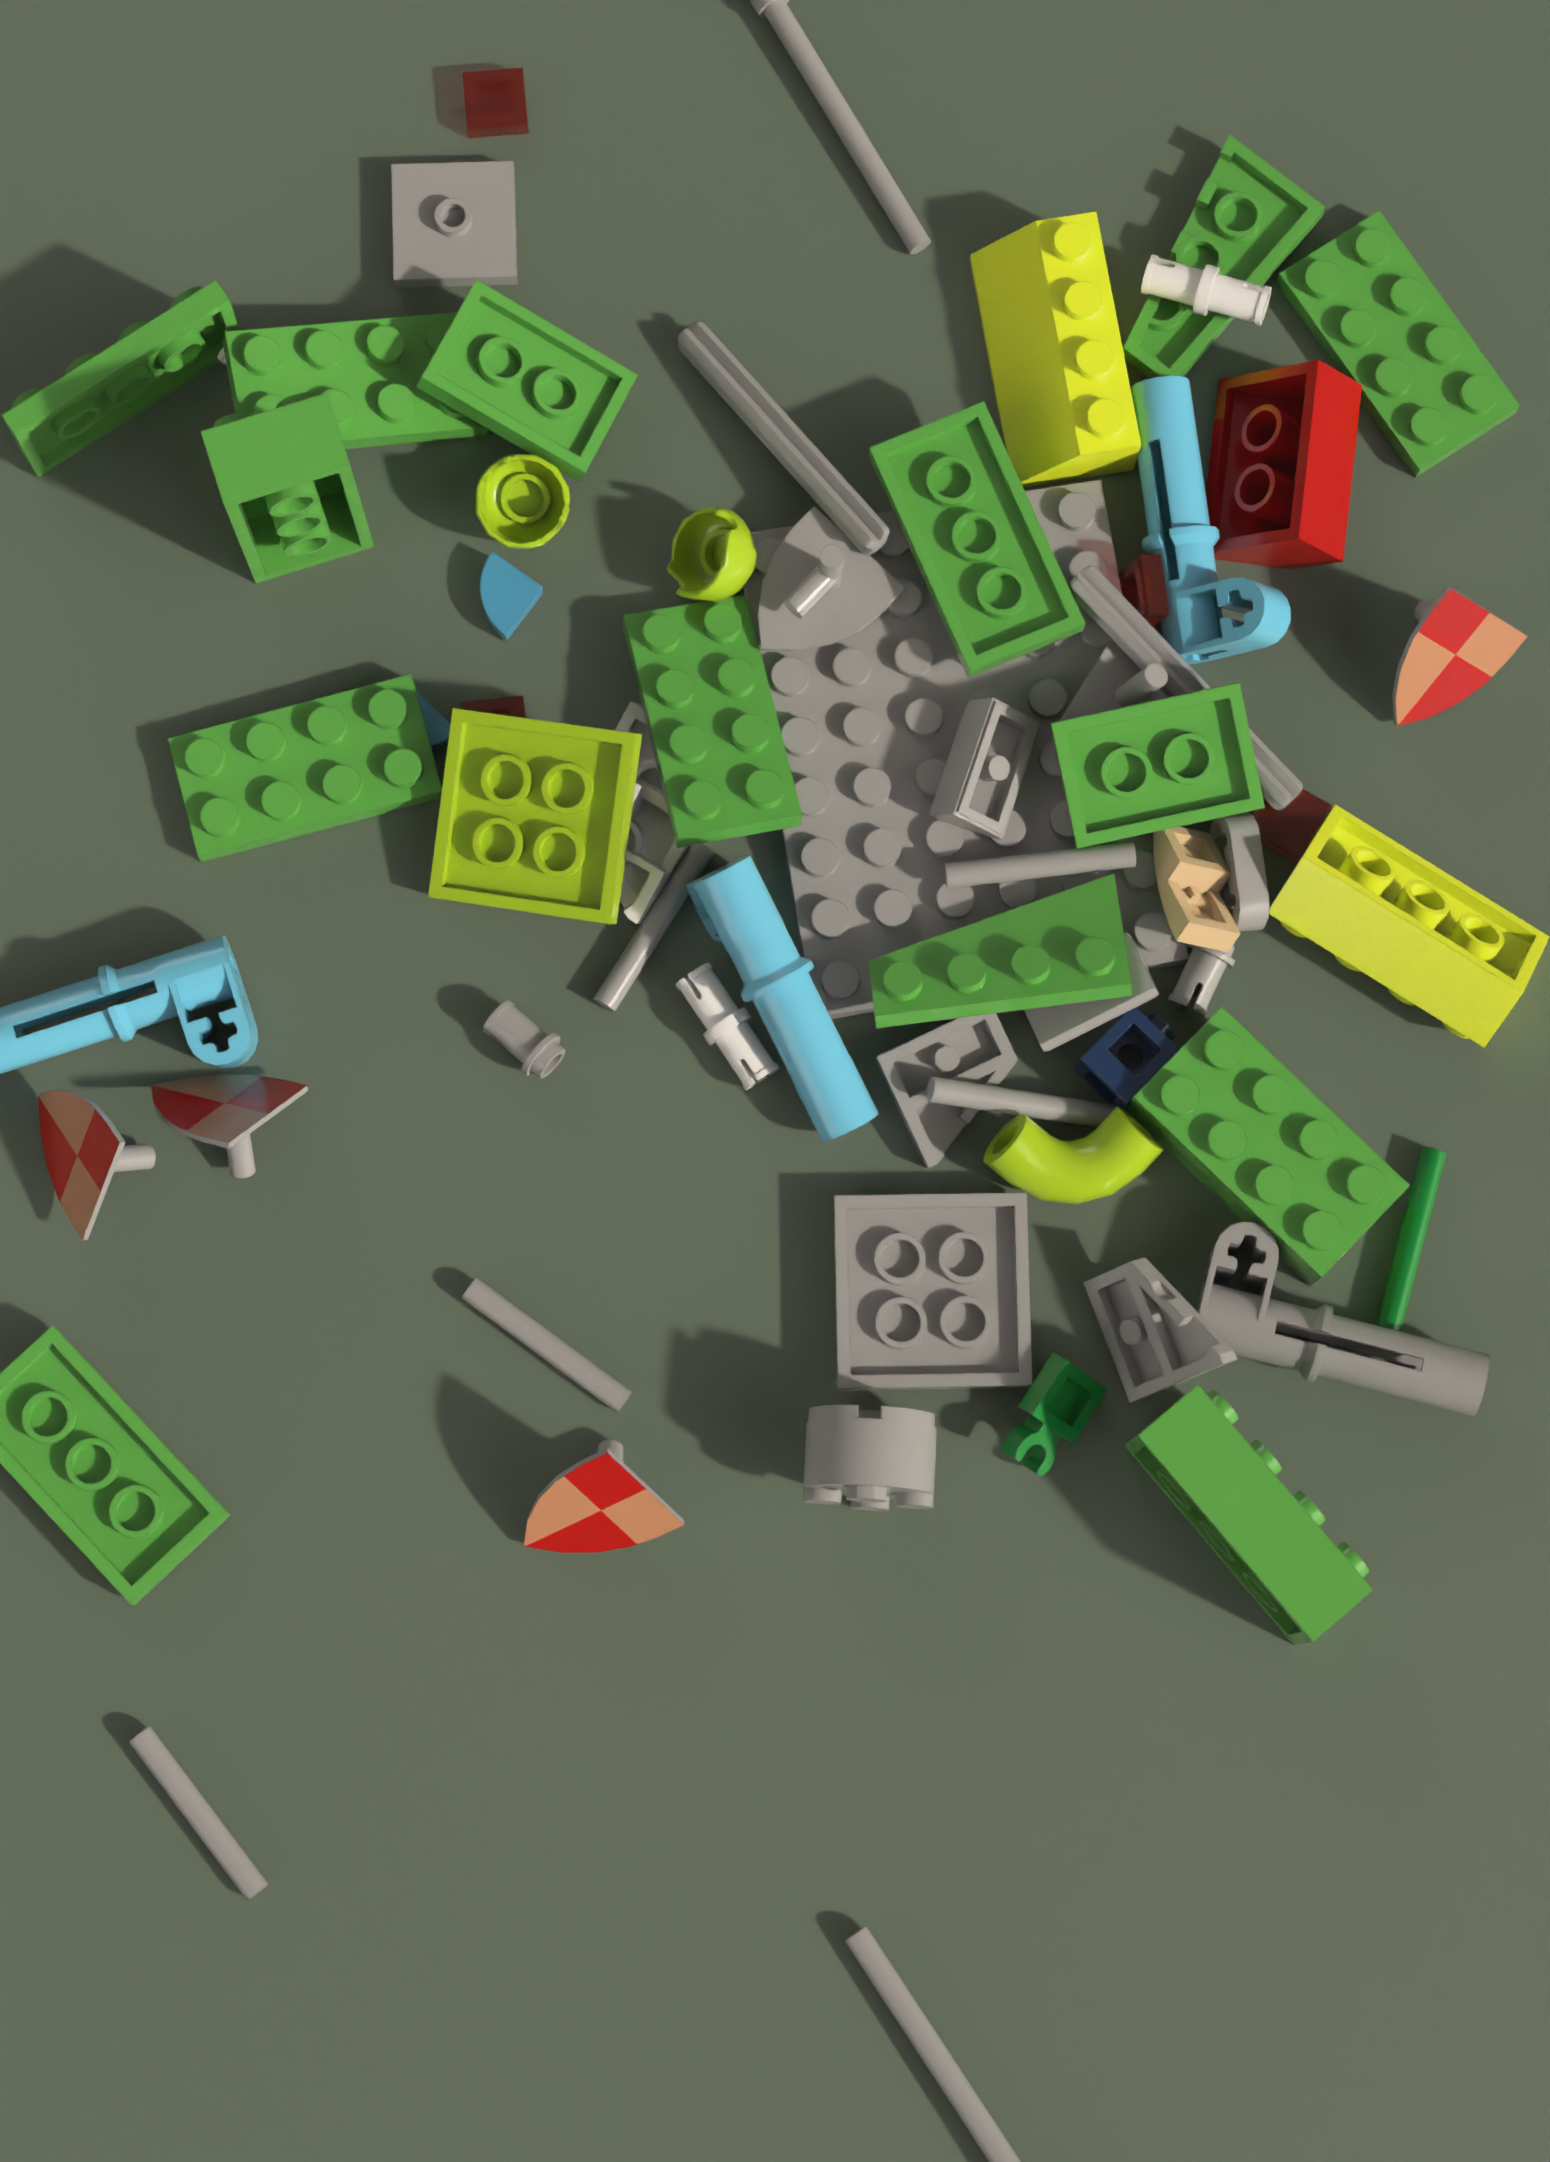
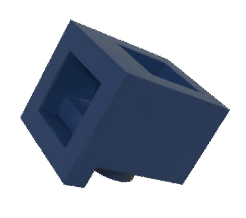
[1074,1007,1180,1109]

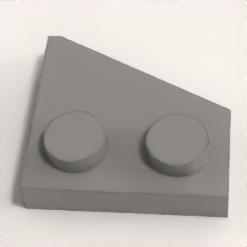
[874,1013,1018,1168]
[1084,1258,1237,1403]

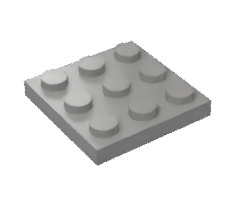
[834,1193,1032,1391]

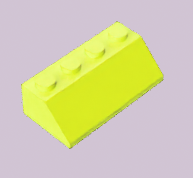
[970,212,1141,488]
[1269,804,1550,1048]

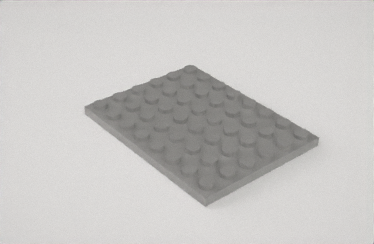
[742,480,1189,1019]

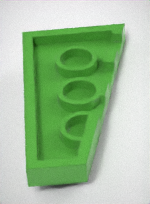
[868,873,1132,1028]

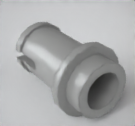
[1167,944,1235,1017]
[483,1000,566,1079]

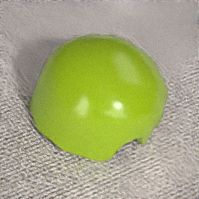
[476,454,570,550]
[667,507,757,601]

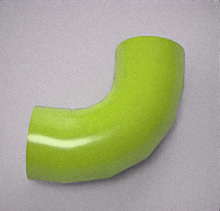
[983,1106,1164,1204]

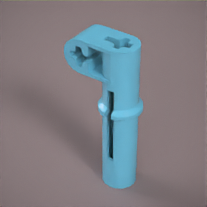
[1130,376,1291,665]
[686,855,879,1142]
[0,935,259,1074]

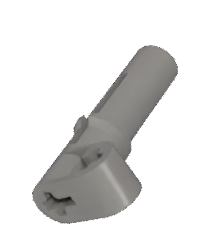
[1196,1222,1490,1416]

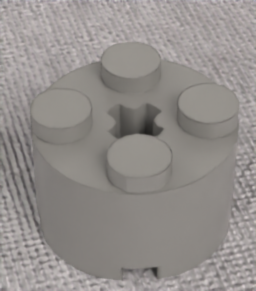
[802,1405,937,1511]

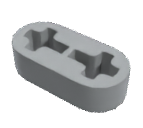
[1210,813,1269,931]

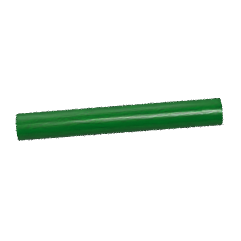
[1376,1146,1447,1332]

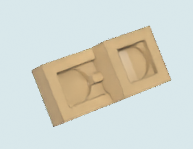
[1153,826,1241,952]

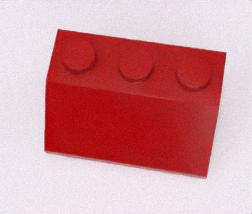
[1206,359,1362,570]

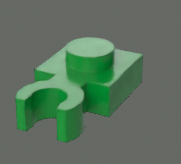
[1001,1353,1108,1477]

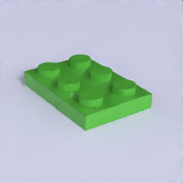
[416,279,638,482]
[1050,682,1265,849]

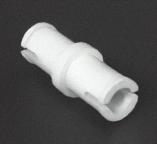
[1141,254,1272,326]
[675,962,780,1091]

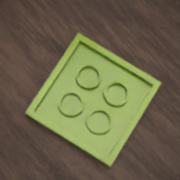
[428,708,642,924]

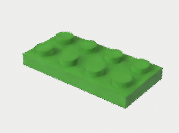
[1276,210,1520,478]
[1,280,240,477]
[222,312,489,449]
[868,401,1085,678]
[623,595,802,848]
[168,674,442,862]
[0,1325,231,1605]

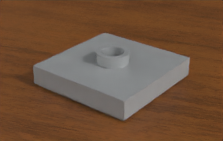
[391,161,518,288]

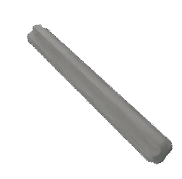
[678,321,890,556]
[1068,565,1303,810]

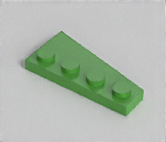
[1123,134,1325,379]

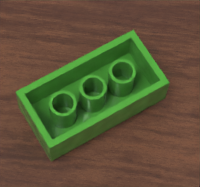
[200,393,374,584]
[1125,1007,1410,1286]
[1124,1385,1373,1645]

